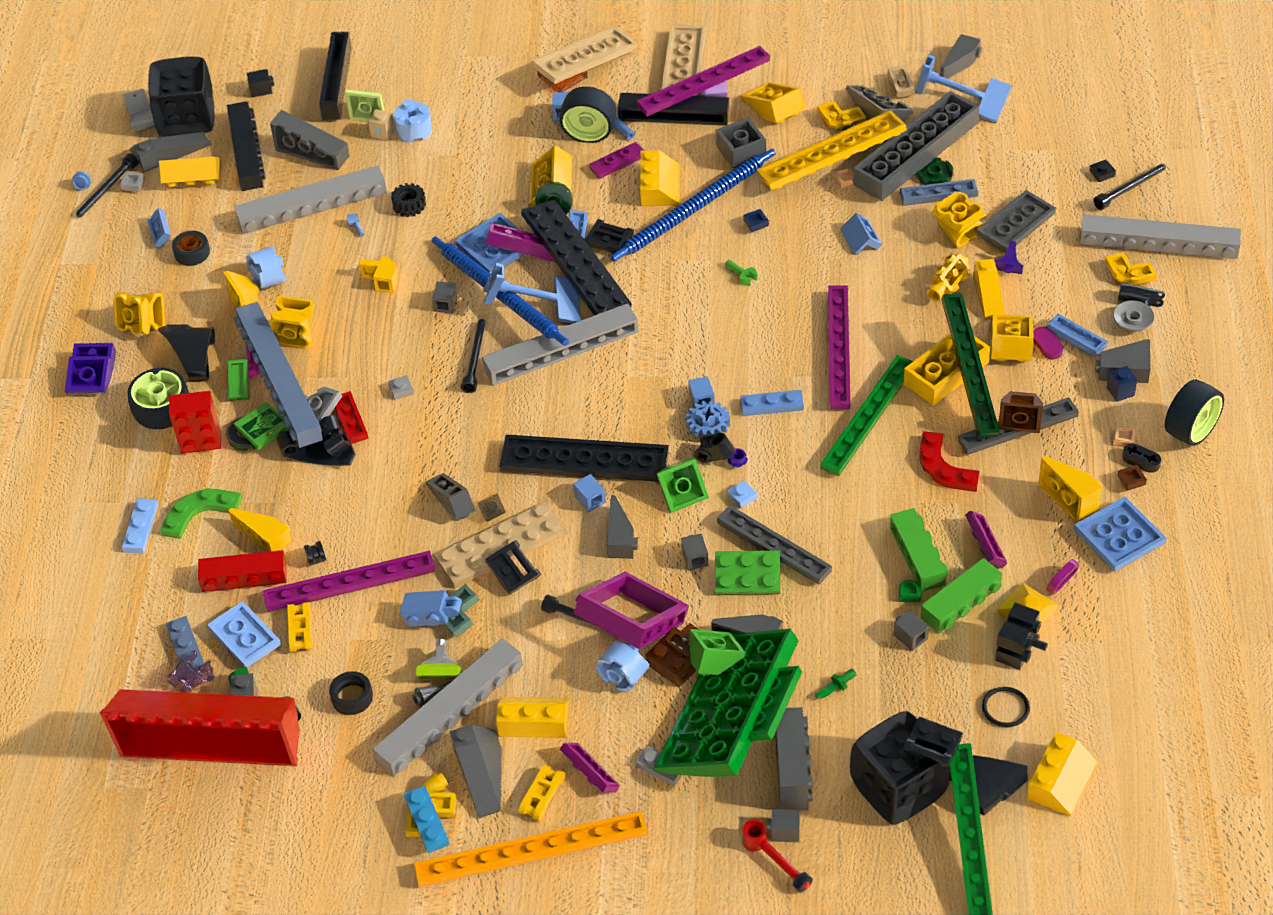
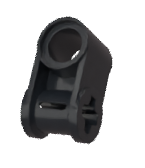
[694,433,736,463]

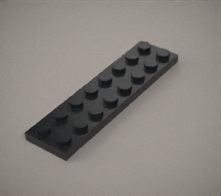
[521,200,632,316]
[499,434,669,482]

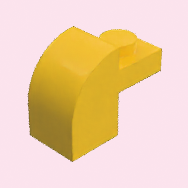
[359,256,398,293]

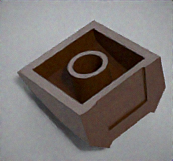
[998,391,1043,433]

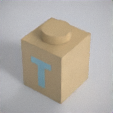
[368,110,395,141]

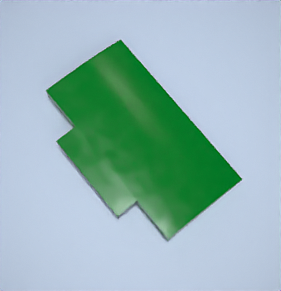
[653,628,802,777]

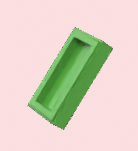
[227,359,249,401]

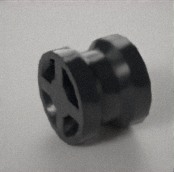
[304,541,326,566]

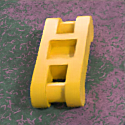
[287,602,313,652]
[518,765,566,821]

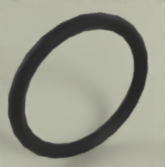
[982,687,1030,727]

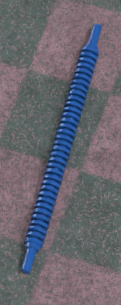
[610,148,776,262]
[431,236,569,346]

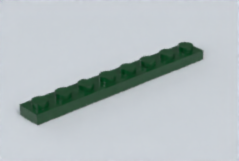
[941,293,1000,438]

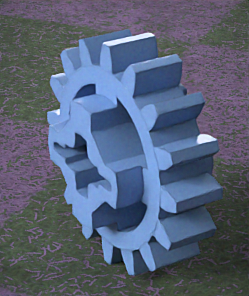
[686,400,730,438]

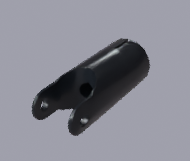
[1118,283,1165,307]

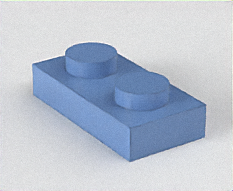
[147,208,171,248]

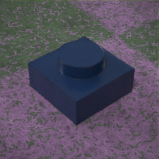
[743,209,769,232]

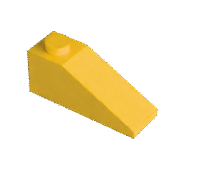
[973,259,1005,320]
[228,508,292,552]

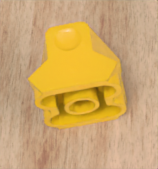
[932,192,986,248]
[113,291,165,335]
[269,296,315,349]

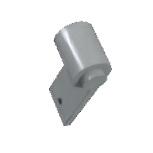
[123,89,155,132]

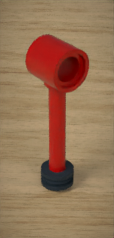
[742,819,813,893]

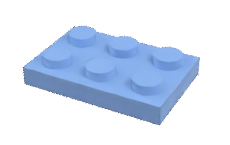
[207,601,281,668]

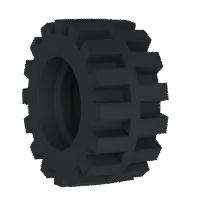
[391,183,426,217]

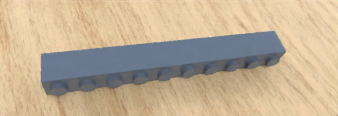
[234,301,323,448]

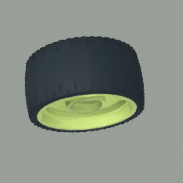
[559,86,616,143]
[127,368,189,430]
[1164,379,1225,446]

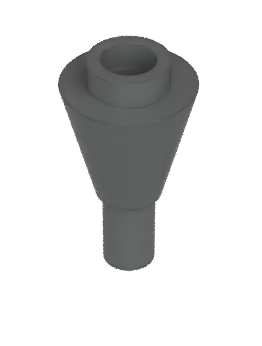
[413,681,450,707]

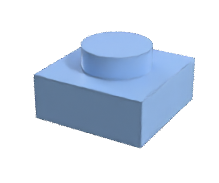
[728,481,757,508]

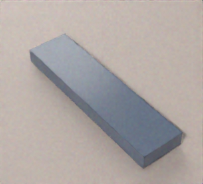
[900,179,978,206]

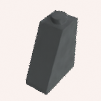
[1095,339,1151,383]

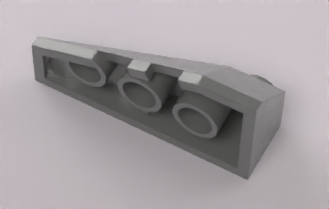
[846,85,914,122]
[130,132,211,172]
[450,724,502,818]

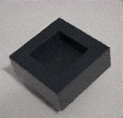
[1089,159,1116,182]

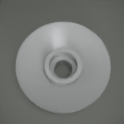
[1113,301,1154,331]

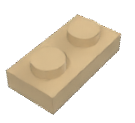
[888,66,915,98]

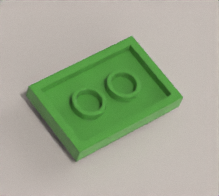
[715,550,780,595]

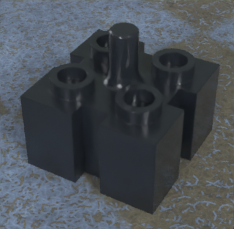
[995,602,1048,670]

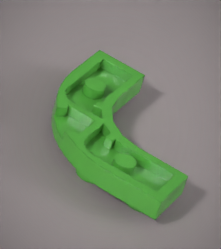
[160,488,242,539]

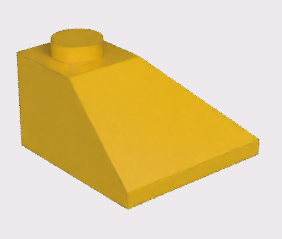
[223,271,260,308]
[996,582,1058,625]

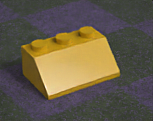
[529,145,572,206]
[640,150,679,206]
[159,157,221,187]
[496,697,569,738]
[1027,731,1097,816]

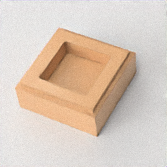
[833,166,853,188]
[1113,425,1137,447]

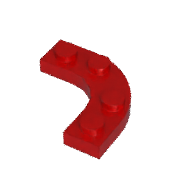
[919,431,980,492]

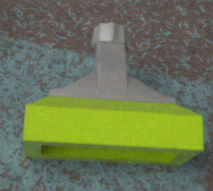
[416,639,463,679]

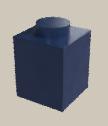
[1107,366,1137,402]

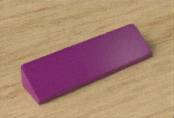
[486,223,555,262]

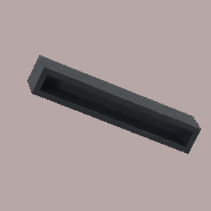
[319,32,352,120]
[618,93,730,126]
[227,101,266,191]

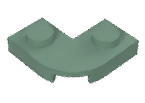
[444,584,479,638]

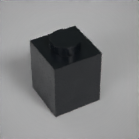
[246,69,275,98]

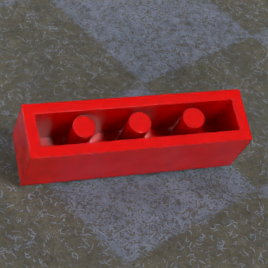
[198,550,287,592]

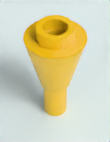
[419,771,448,793]

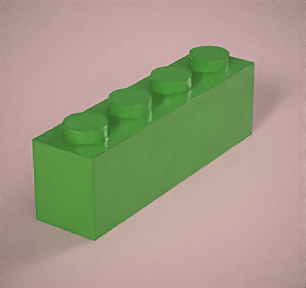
[890,508,948,592]
[920,558,1002,634]

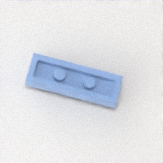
[122,498,159,554]

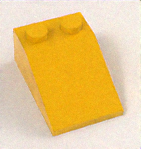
[740,82,805,123]
[991,314,1033,362]
[1038,456,1102,523]

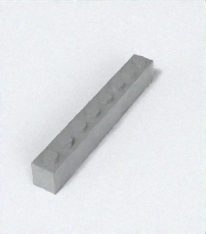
[234,165,387,234]
[1080,214,1241,259]
[482,304,639,386]
[373,638,523,776]

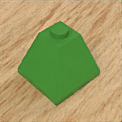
[656,458,709,513]
[689,629,745,676]

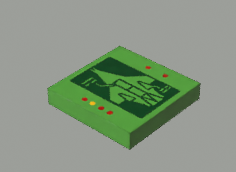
[234,402,290,450]

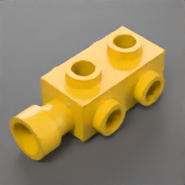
[927,253,971,302]

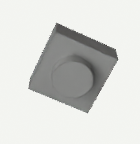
[120,172,145,192]
[388,375,414,400]

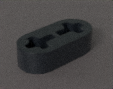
[1122,443,1161,473]

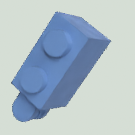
[400,590,462,627]

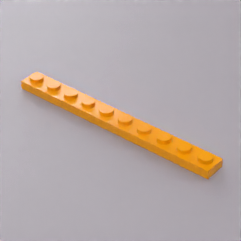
[414,811,648,887]

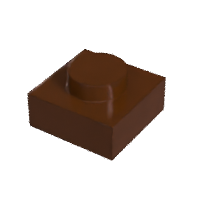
[1117,465,1147,491]

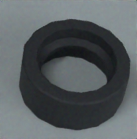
[329,671,373,715]

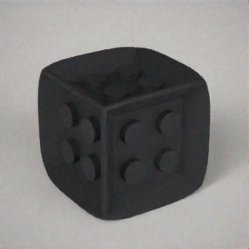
[148,56,215,137]
[850,711,951,825]

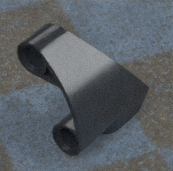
[158,324,215,380]
[276,415,356,466]
[949,755,1028,816]

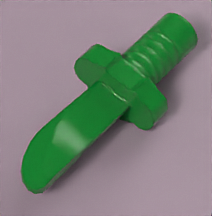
[815,668,856,699]

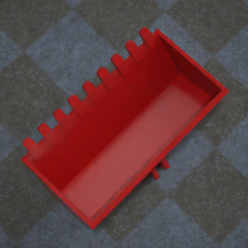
[100,689,300,766]

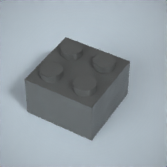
[716,117,766,168]

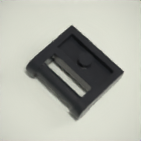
[585,219,634,253]
[485,540,541,595]
[903,716,963,768]

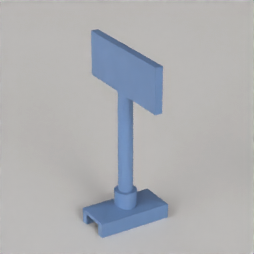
[915,55,1012,123]
[483,263,581,324]

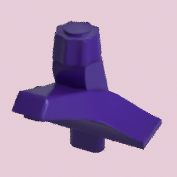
[994,241,1024,274]

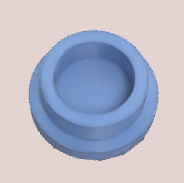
[72,171,91,190]

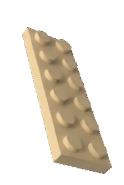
[661,25,706,96]
[532,26,638,84]
[435,502,567,588]

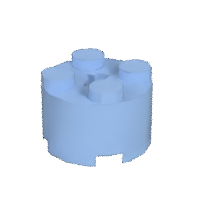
[394,99,432,143]
[246,246,286,290]
[596,641,649,692]

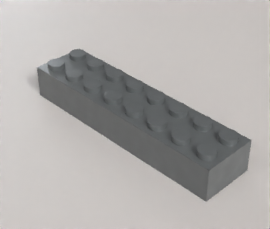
[853,91,979,201]

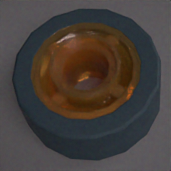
[172,230,210,266]

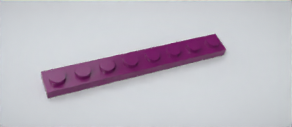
[637,46,770,116]
[828,285,851,409]
[262,551,435,612]

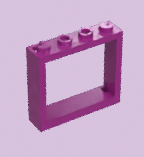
[574,572,689,649]

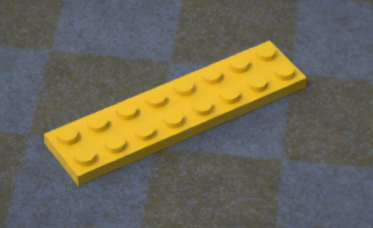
[756,110,907,190]

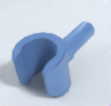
[347,214,364,237]

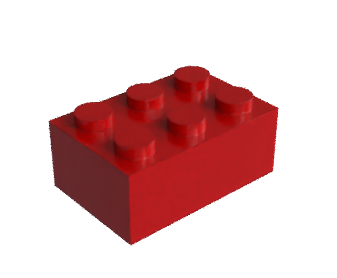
[169,390,221,454]

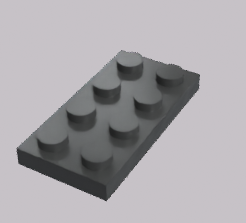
[976,190,1056,253]

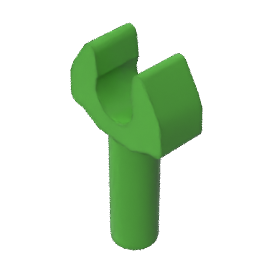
[725,259,758,286]

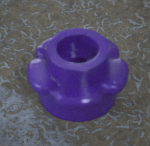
[727,448,748,467]

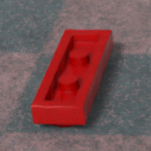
[335,391,369,444]

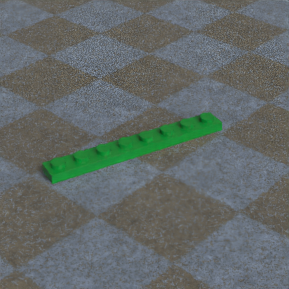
[821,355,913,476]
[951,743,993,915]

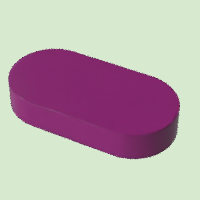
[1033,327,1063,359]
[1046,559,1080,594]

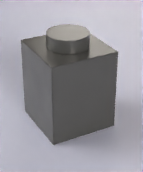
[432,281,458,313]
[681,533,709,571]
[894,611,929,651]
[767,809,800,842]

